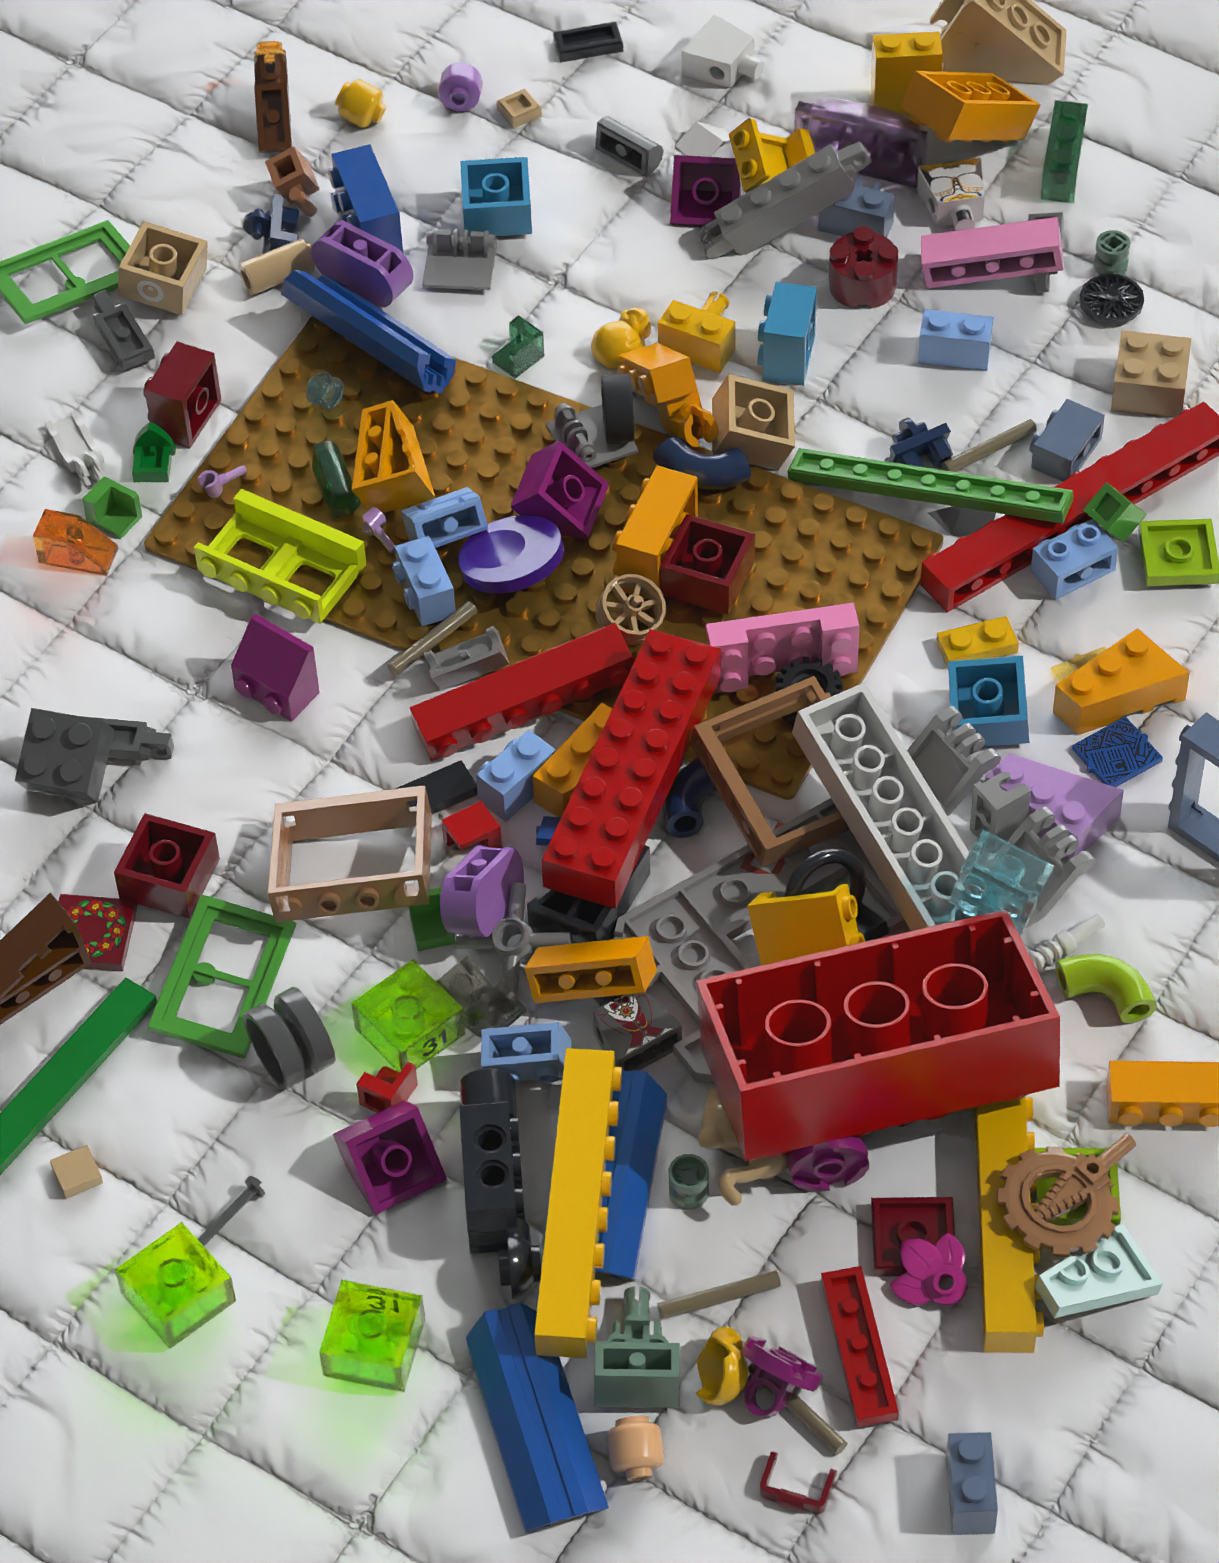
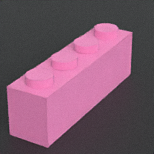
[921,217,1063,289]

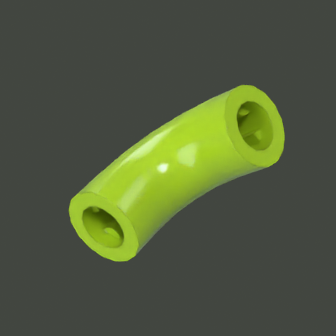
[1055,953,1157,1023]

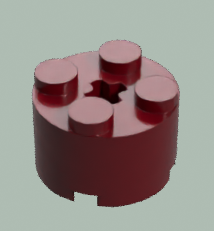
[829,226,899,309]

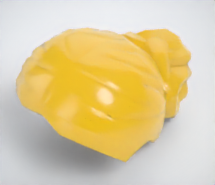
[591,308,651,369]
[695,1327,749,1405]

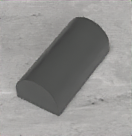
[595,116,663,177]

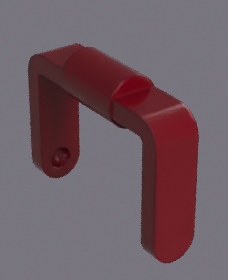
[760,1451,837,1514]

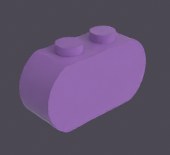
[311,220,414,307]
[440,845,524,939]

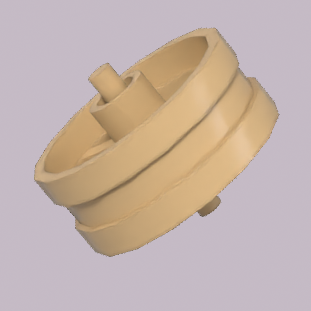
[595,574,666,645]

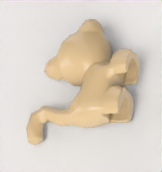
[698,1088,791,1206]

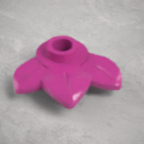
[890,1233,968,1306]

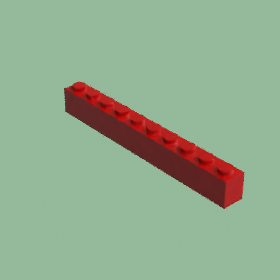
[920,401,1219,613]

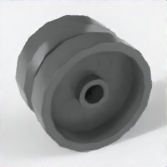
[243,987,336,1090]

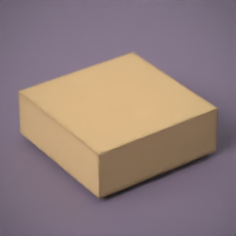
[496,88,542,129]
[50,1145,103,1198]

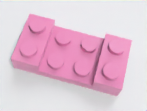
[706,603,860,693]

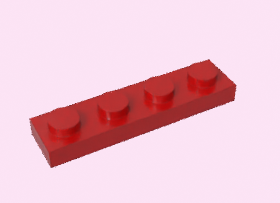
[821,1266,899,1427]

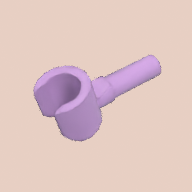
[198,465,247,498]
[362,507,395,554]

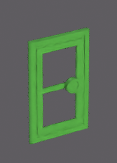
[0,220,130,324]
[148,894,297,1058]

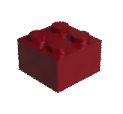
[143,341,222,449]
[660,514,755,615]
[114,813,220,919]

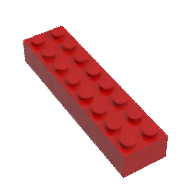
[541,629,721,909]

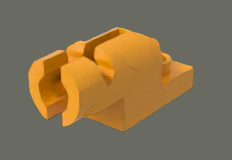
[644,389,719,447]

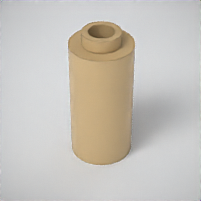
[238,239,315,296]

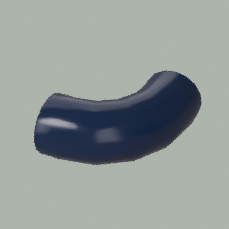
[653,437,751,490]
[664,757,716,838]

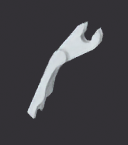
[45,411,104,486]

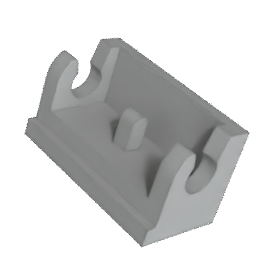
[424,626,510,691]
[970,772,1031,855]

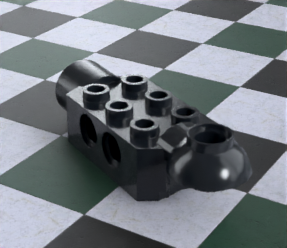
[459,1068,541,1300]

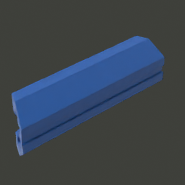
[281,270,456,394]
[595,1068,667,1281]
[466,1302,609,1533]

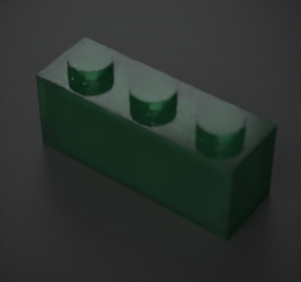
[1041,100,1088,203]

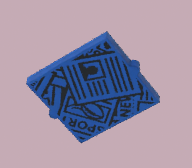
[1072,716,1163,787]

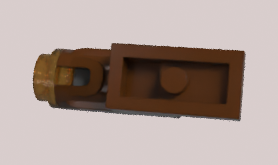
[253,41,292,153]

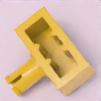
[657,291,736,373]

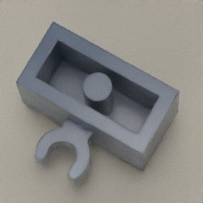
[819,178,895,237]

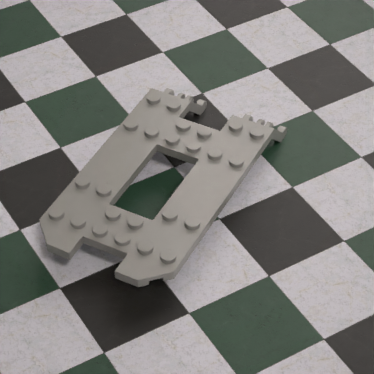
[614,706,1096,1084]

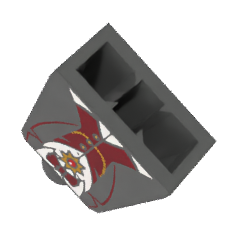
[593,992,682,1072]

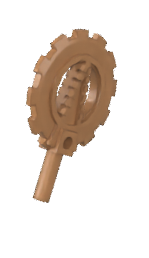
[996,1134,1136,1257]

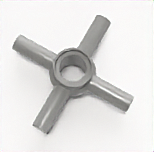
[456,883,573,999]

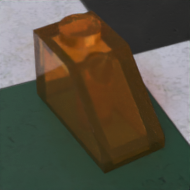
[33,509,118,576]

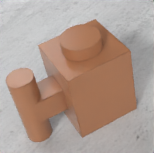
[265,146,320,217]

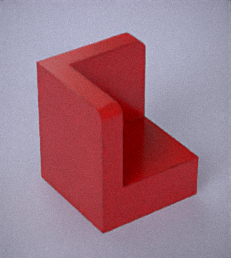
[442,800,502,850]
[356,1062,418,1113]

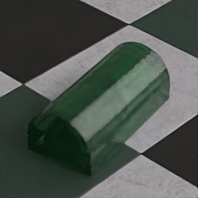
[312,441,361,519]

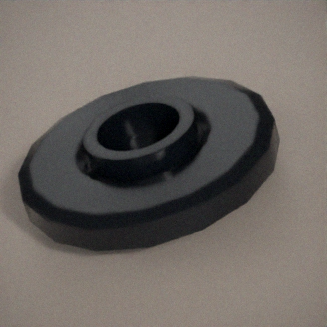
[1079,274,1145,325]

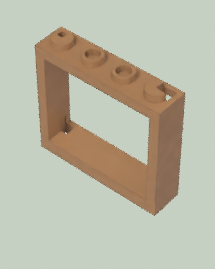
[690,676,850,867]
[268,785,432,923]

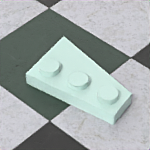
[1034,1222,1163,1318]

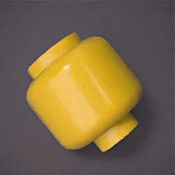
[335,79,387,128]

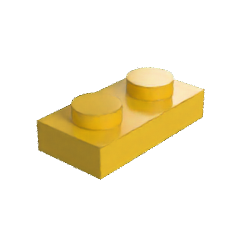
[936,616,1019,668]

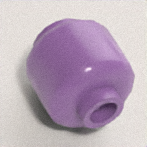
[438,62,483,112]

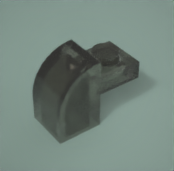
[435,955,528,1038]

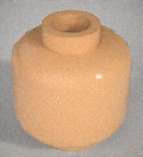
[606,1416,665,1481]

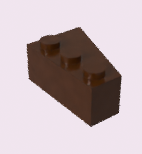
[0,892,91,1025]

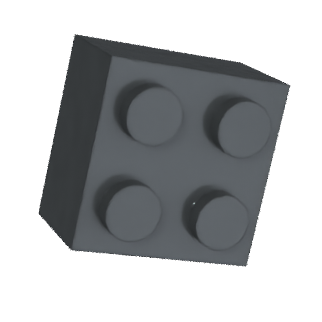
[14,708,114,802]

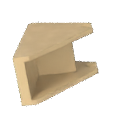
[930,0,1067,85]

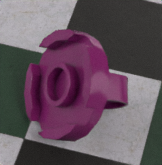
[787,1136,869,1192]
[741,1336,824,1417]

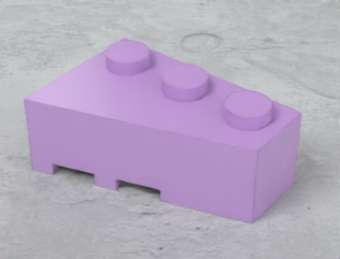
[985,753,1124,860]

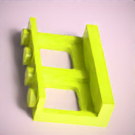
[194,489,367,624]

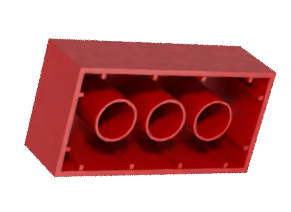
[696,909,1060,1161]

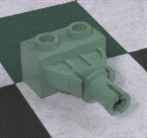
[594,1286,680,1408]

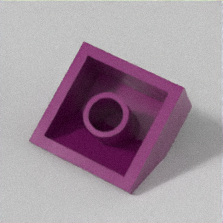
[670,155,742,225]
[510,441,609,539]
[231,613,320,721]
[333,1100,448,1215]

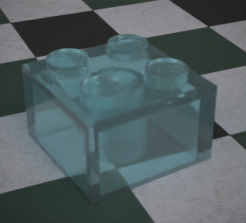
[949,830,1054,936]

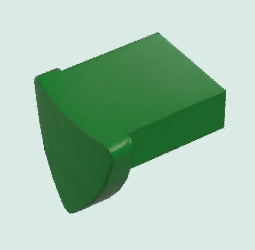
[132,422,176,482]

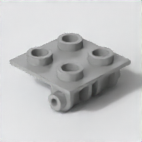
[422,228,497,290]
[546,403,639,468]

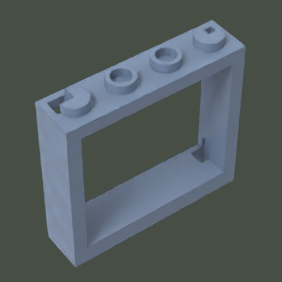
[1168,712,1219,862]

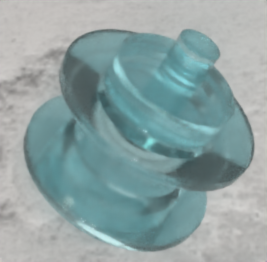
[306,371,344,410]

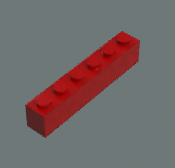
[409,623,634,761]

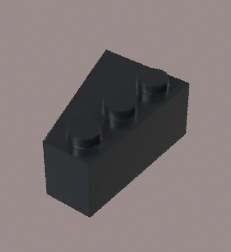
[527,845,650,944]

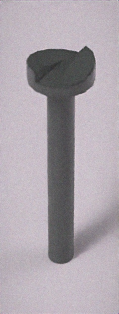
[191,1176,265,1253]

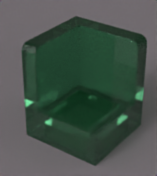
[492,315,545,379]

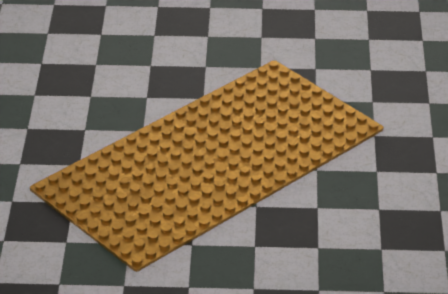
[144,316,944,800]

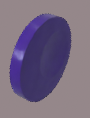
[458,515,564,593]

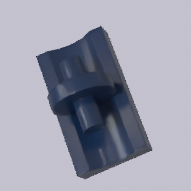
[243,194,299,254]
[884,417,953,467]

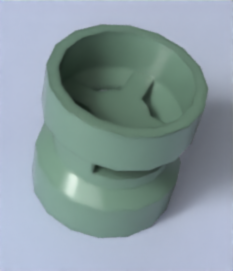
[1094,230,1131,275]
[668,1154,709,1210]

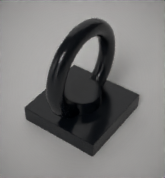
[784,848,890,942]

